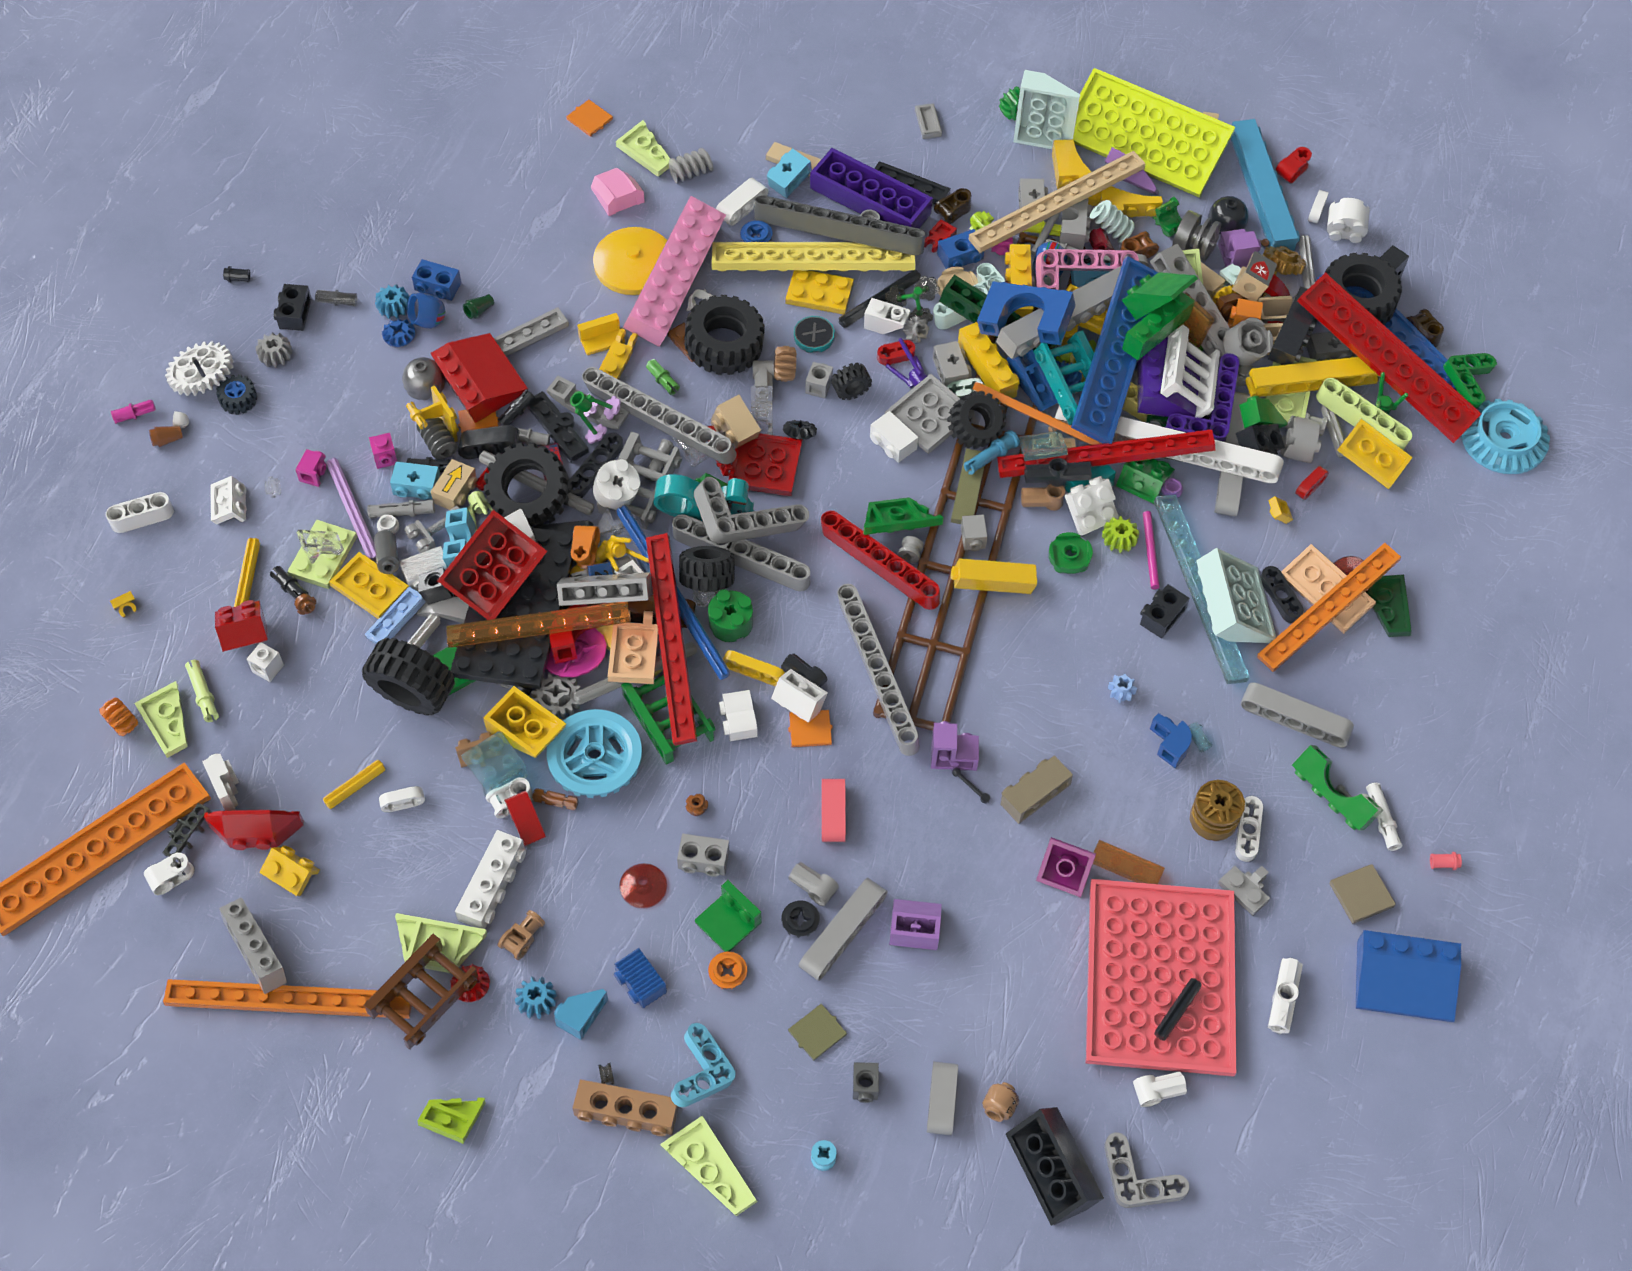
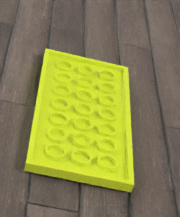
[1073,68,1235,198]

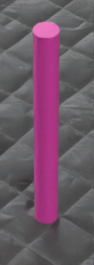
[1143,511,1160,590]

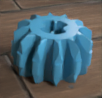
[375,284,410,319]
[515,976,557,1019]

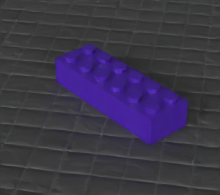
[810,148,933,229]

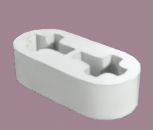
[1308,190,1329,224]
[379,786,425,812]

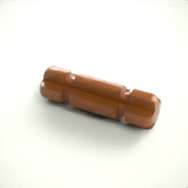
[532,788,578,810]

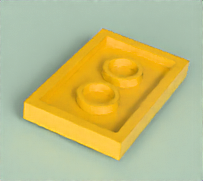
[785,270,854,315]
[1337,419,1413,489]
[329,552,409,619]

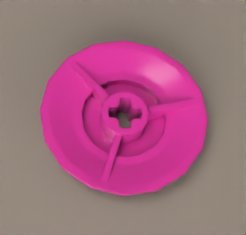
[546,628,607,677]

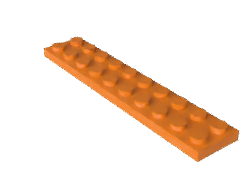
[0,762,211,937]

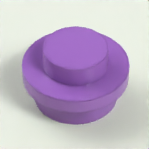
[1161,478,1183,499]

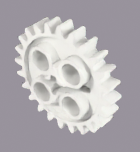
[165,341,234,396]

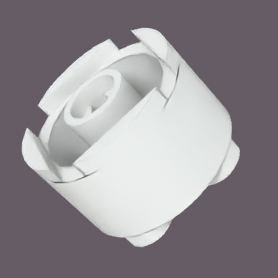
[1327,198,1370,243]
[593,459,640,510]

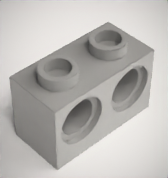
[677,833,729,877]

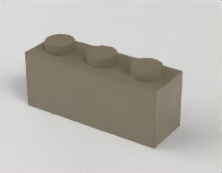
[1000,755,1073,824]

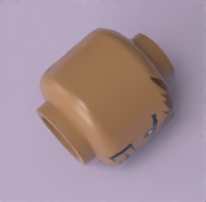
[982,1082,1019,1122]

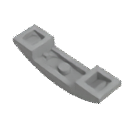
[546,376,630,429]
[417,596,469,623]

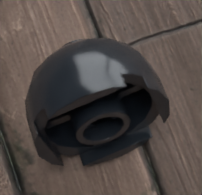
[1208,196,1248,235]

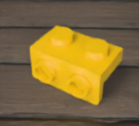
[259,845,320,896]

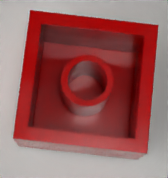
[215,600,268,652]

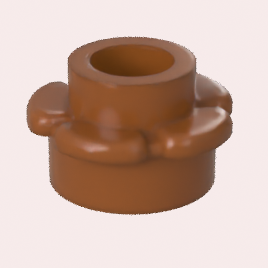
[294,594,316,615]
[685,794,708,816]

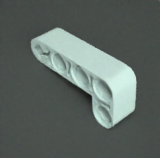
[933,263,1005,330]

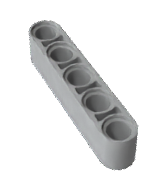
[1241,683,1354,748]
[799,878,888,981]

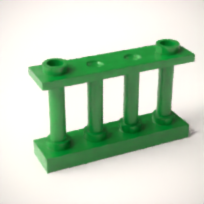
[621,675,716,765]

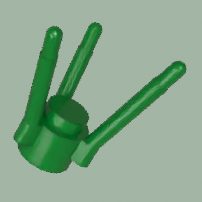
[1375,372,1408,414]

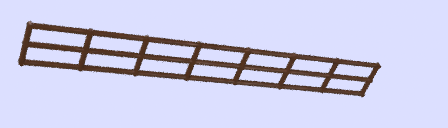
[873,232,1086,731]

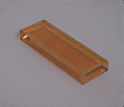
[1093,840,1165,884]

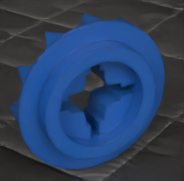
[740,220,772,242]
[382,317,416,347]

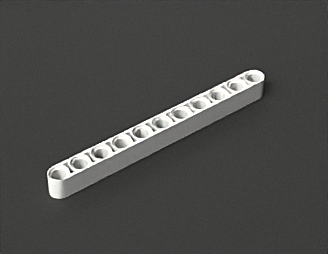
[1054,405,1284,483]

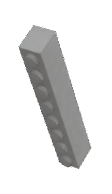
[996,266,1121,359]

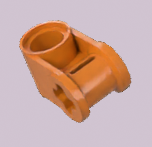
[571,526,600,570]

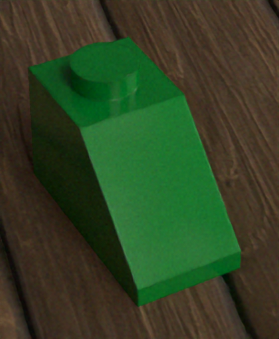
[1239,396,1287,429]

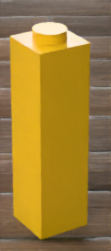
[951,559,1037,594]

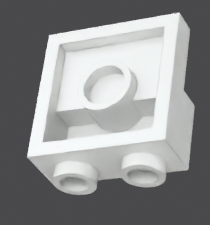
[1064,476,1119,536]
[202,754,239,811]

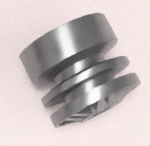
[1172,210,1221,262]

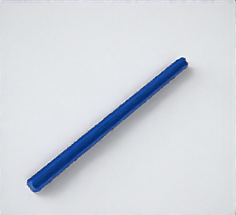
[617,505,730,680]

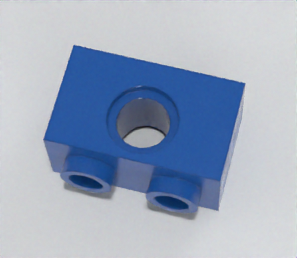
[937,229,985,269]

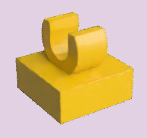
[110,591,137,618]

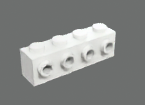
[455,830,526,929]

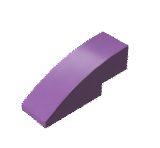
[1105,147,1159,195]

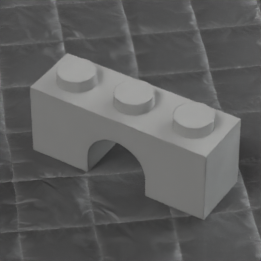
[1059,198,1092,250]

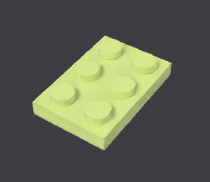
[287,520,357,589]

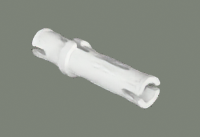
[1366,782,1403,851]

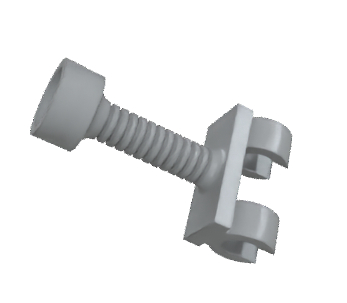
[404,506,459,553]

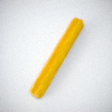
[234,538,260,607]

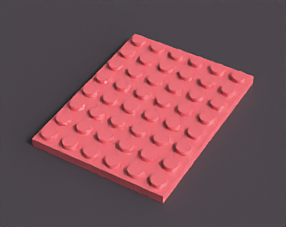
[1086,879,1236,1077]

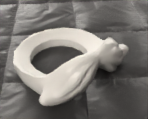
[687,289,713,311]

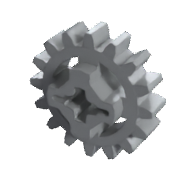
[532,673,581,720]

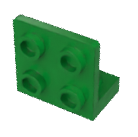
[1116,459,1175,504]
[695,880,762,952]

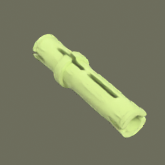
[185,660,219,722]

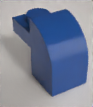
[1150,713,1192,768]

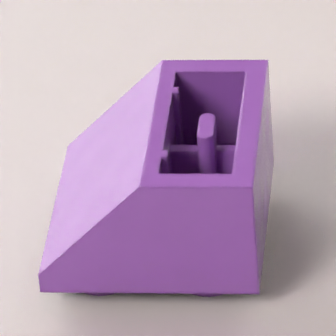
[889,899,942,950]

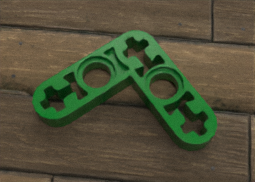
[1443,353,1497,409]

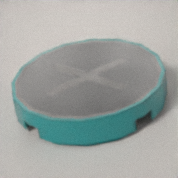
[794,316,835,353]

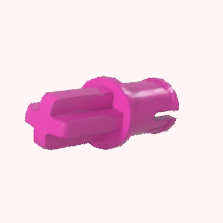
[111,400,156,424]

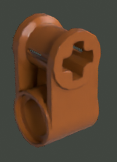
[1121,231,1159,258]

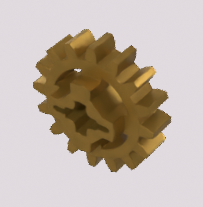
[1263,246,1306,275]

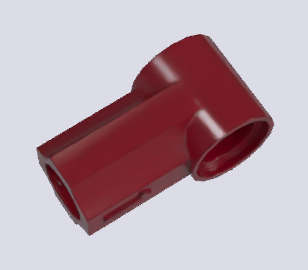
[1089,228,1116,250]

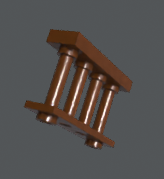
[364,933,478,1050]

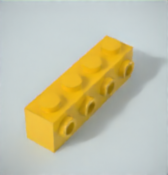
[1005,244,1033,317]
[958,322,1019,404]

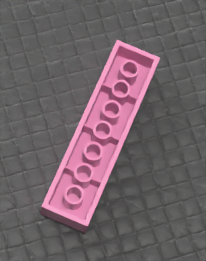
[623,196,726,347]

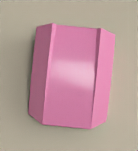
[591,168,644,216]

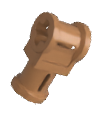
[498,910,545,960]

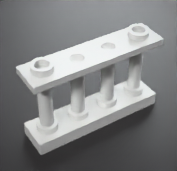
[1161,325,1220,418]

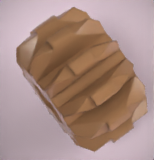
[774,346,797,382]

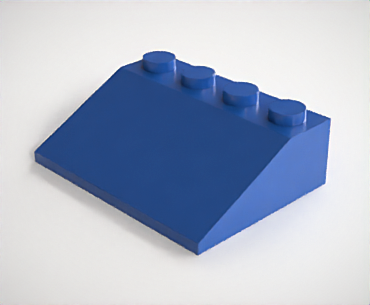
[1356,930,1461,1022]

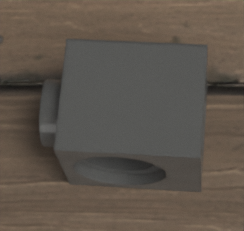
[853,1062,879,1103]

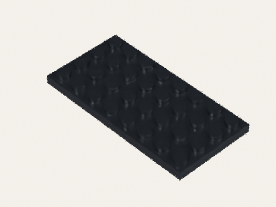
[451,527,573,689]

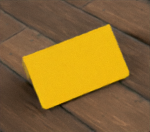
[577,313,625,355]

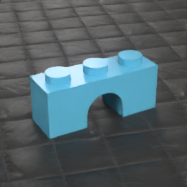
[443,507,476,568]

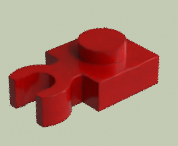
[924,219,957,253]

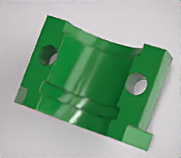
[1153,196,1182,237]

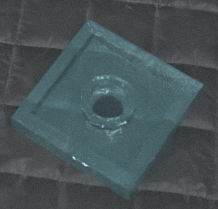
[1019,431,1068,461]

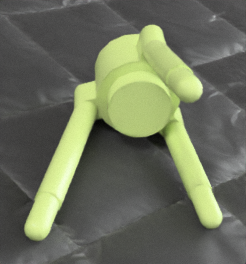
[467,491,493,532]

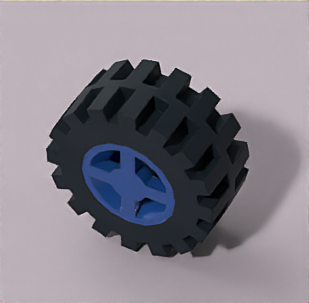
[216,374,257,415]

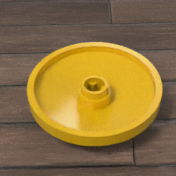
[593,227,667,295]

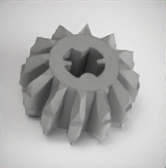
[256,332,293,368]

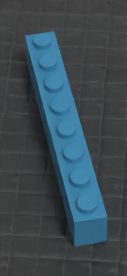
[1231,119,1300,251]

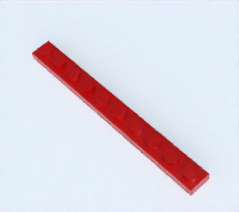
[997,430,1216,478]
[646,533,697,746]

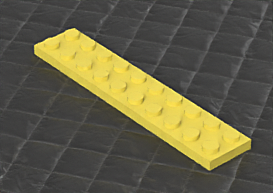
[712,242,915,272]

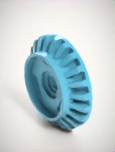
[1461,399,1550,474]
[546,709,642,798]

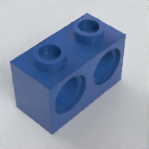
[412,259,462,301]

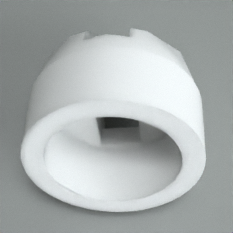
[173,411,189,429]

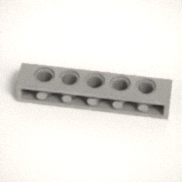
[1150,244,1230,362]

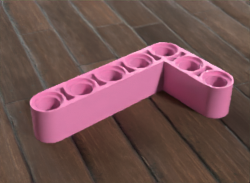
[1036,249,1139,309]

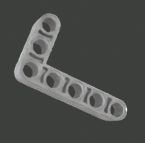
[694,477,810,544]

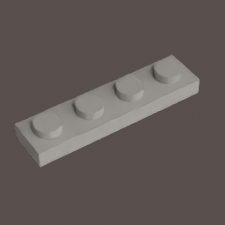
[494,307,569,356]

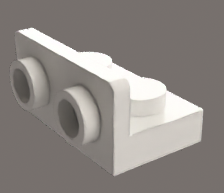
[211,476,247,525]

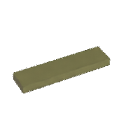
[951,448,984,524]

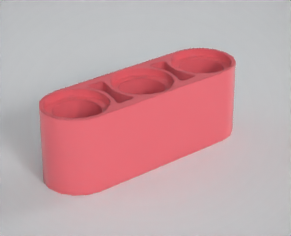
[822,779,846,842]

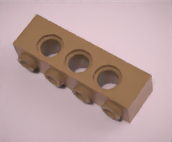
[573,1079,679,1136]

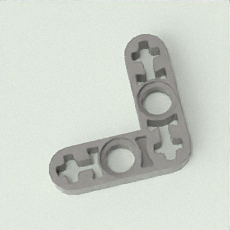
[1104,1132,1189,1208]

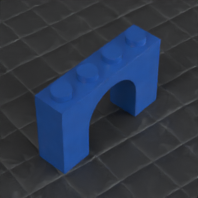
[977,281,1076,345]

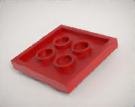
[728,433,802,497]

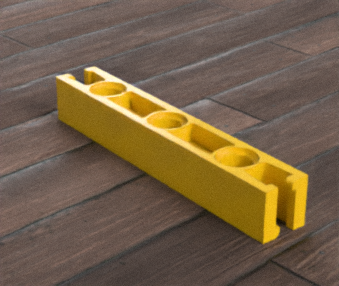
[1245,357,1379,397]

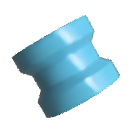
[811,1140,837,1171]

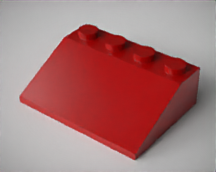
[430,333,528,423]
[437,510,547,623]

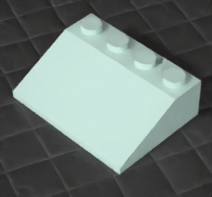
[1013,70,1080,149]
[1196,548,1276,643]

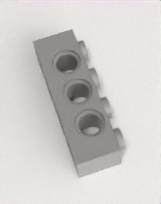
[557,572,652,606]
[219,897,287,994]

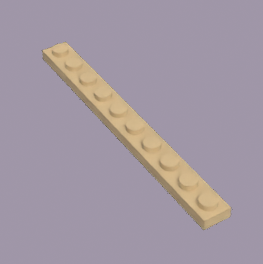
[969,151,1145,253]

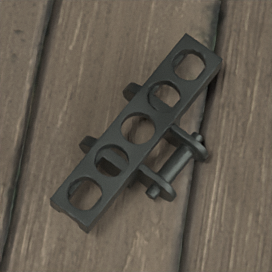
[162,803,210,857]

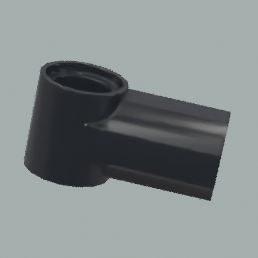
[781,653,828,687]

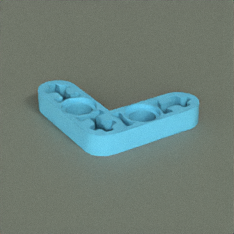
[671,1023,735,1107]

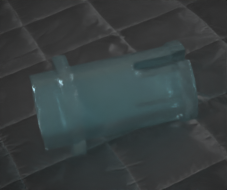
[1189,722,1213,753]

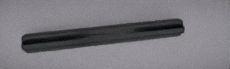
[838,270,921,328]

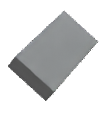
[915,103,942,139]

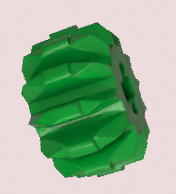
[999,86,1020,121]

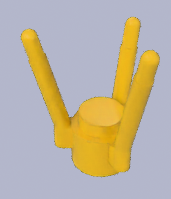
[605,535,649,572]

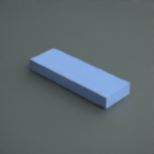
[365,586,426,644]

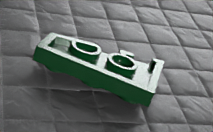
[1365,574,1412,637]

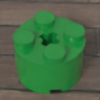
[708,589,753,642]

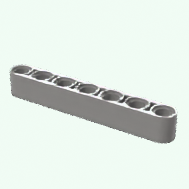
[1214,392,1251,517]
[672,514,810,591]

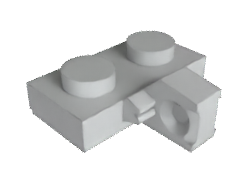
[1218,866,1270,916]

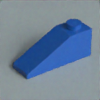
[1006,349,1058,411]

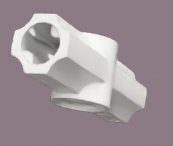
[1268,958,1303,1034]

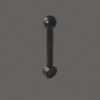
[952,768,990,803]

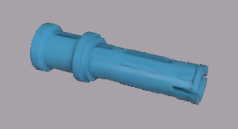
[964,430,1020,475]

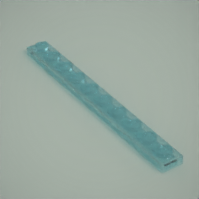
[1154,495,1250,684]

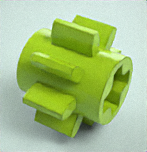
[969,211,994,231]

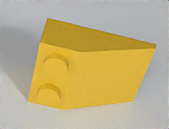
[483,686,567,758]

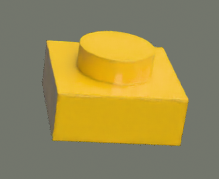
[1268,496,1293,524]

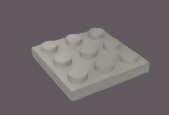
[885,374,975,454]

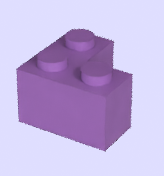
[1218,229,1261,268]
[931,721,979,771]

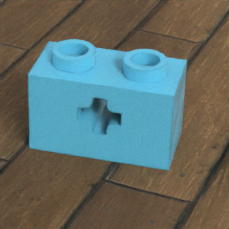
[767,148,812,199]
[390,462,440,500]

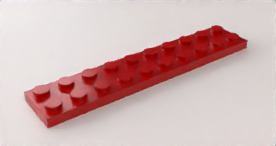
[1297,272,1481,443]

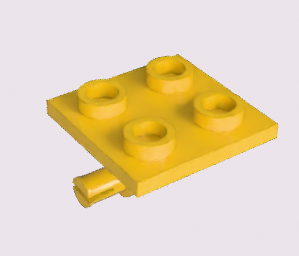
[406,386,459,442]

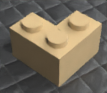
[711,395,761,448]

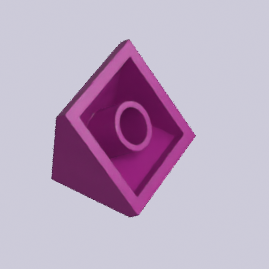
[1036,837,1096,897]

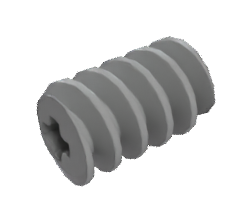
[669,148,713,183]

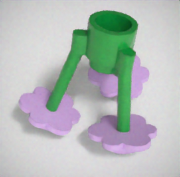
[570,391,621,444]

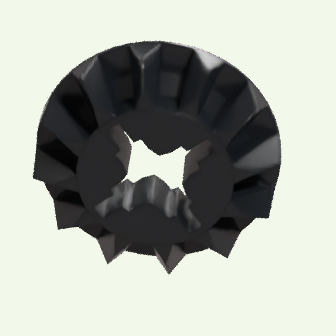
[783,420,817,440]
[781,900,820,938]

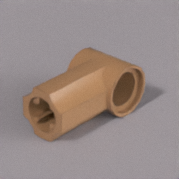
[1021,484,1065,511]

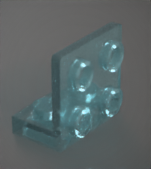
[462,731,528,797]

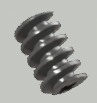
[416,417,458,460]

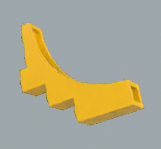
[1052,139,1163,217]

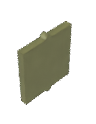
[788,1004,847,1061]

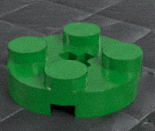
[1048,532,1093,574]

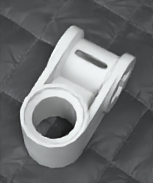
[486,778,533,819]
[144,853,194,895]

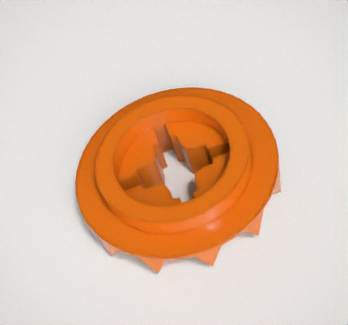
[708,952,747,990]

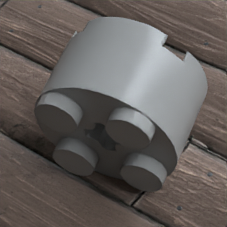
[1224,318,1273,366]
[1281,416,1323,463]

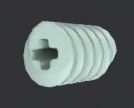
[1089,200,1134,243]

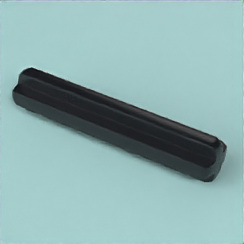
[1154,978,1202,1041]

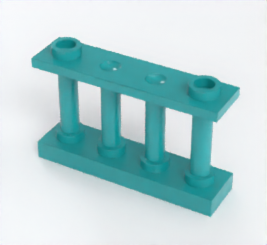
[1033,330,1094,425]

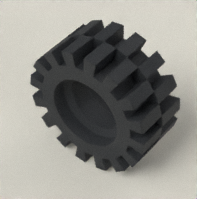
[831,363,872,400]

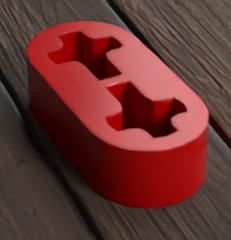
[877,340,916,366]
[1295,466,1329,500]

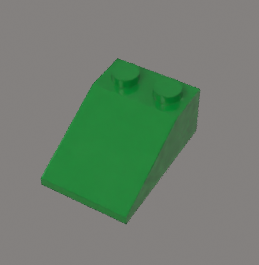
[1122,272,1198,320]

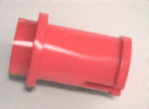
[1430,852,1462,870]

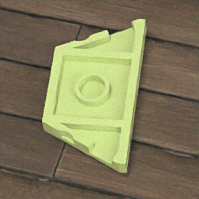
[395,913,487,973]

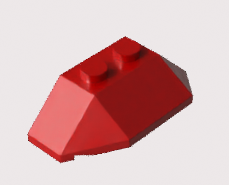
[204,810,304,850]

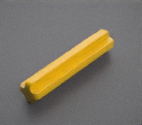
[323,760,385,809]

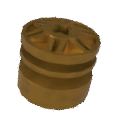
[1189,779,1245,841]

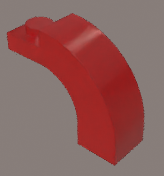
[550,603,614,664]

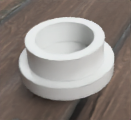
[377,515,399,534]

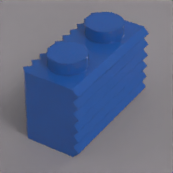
[614,948,667,1008]

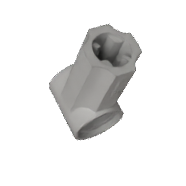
[753,360,774,401]
[789,862,839,906]

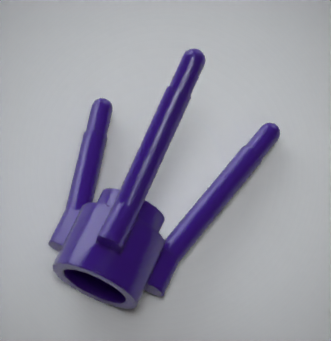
[886,338,927,388]

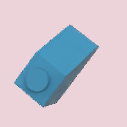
[554,989,608,1040]

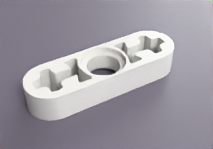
[1235,796,1263,862]

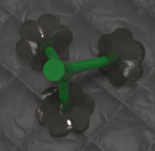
[885,276,940,324]

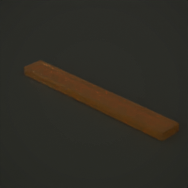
[446,602,630,648]

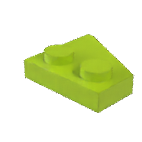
[417,1097,486,1144]

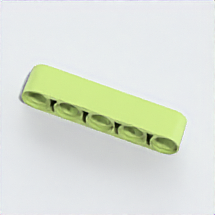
[1316,378,1412,450]

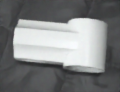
[1133,1072,1187,1107]

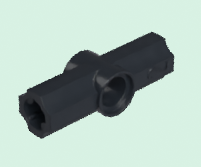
[1024,458,1092,487]

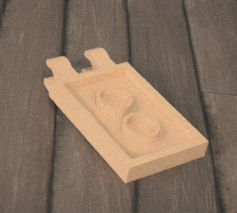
[608,610,658,684]

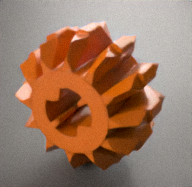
[99,697,138,736]

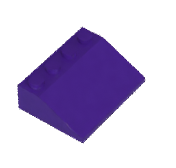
[1137,337,1200,417]

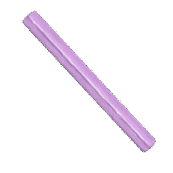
[326,458,376,561]

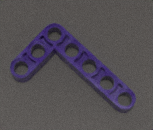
[1165,353,1239,442]

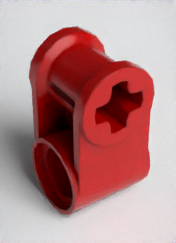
[1275,147,1312,184]

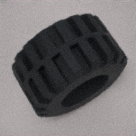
[947,391,1006,449]
[679,546,735,592]

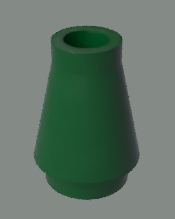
[463,294,494,319]

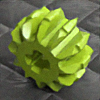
[1102,516,1139,553]

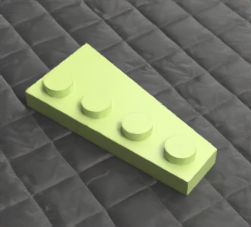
[660,1116,758,1216]

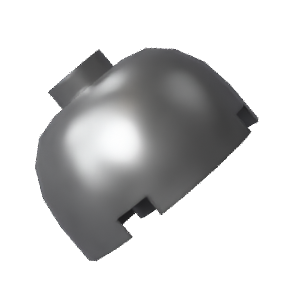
[402,357,445,400]

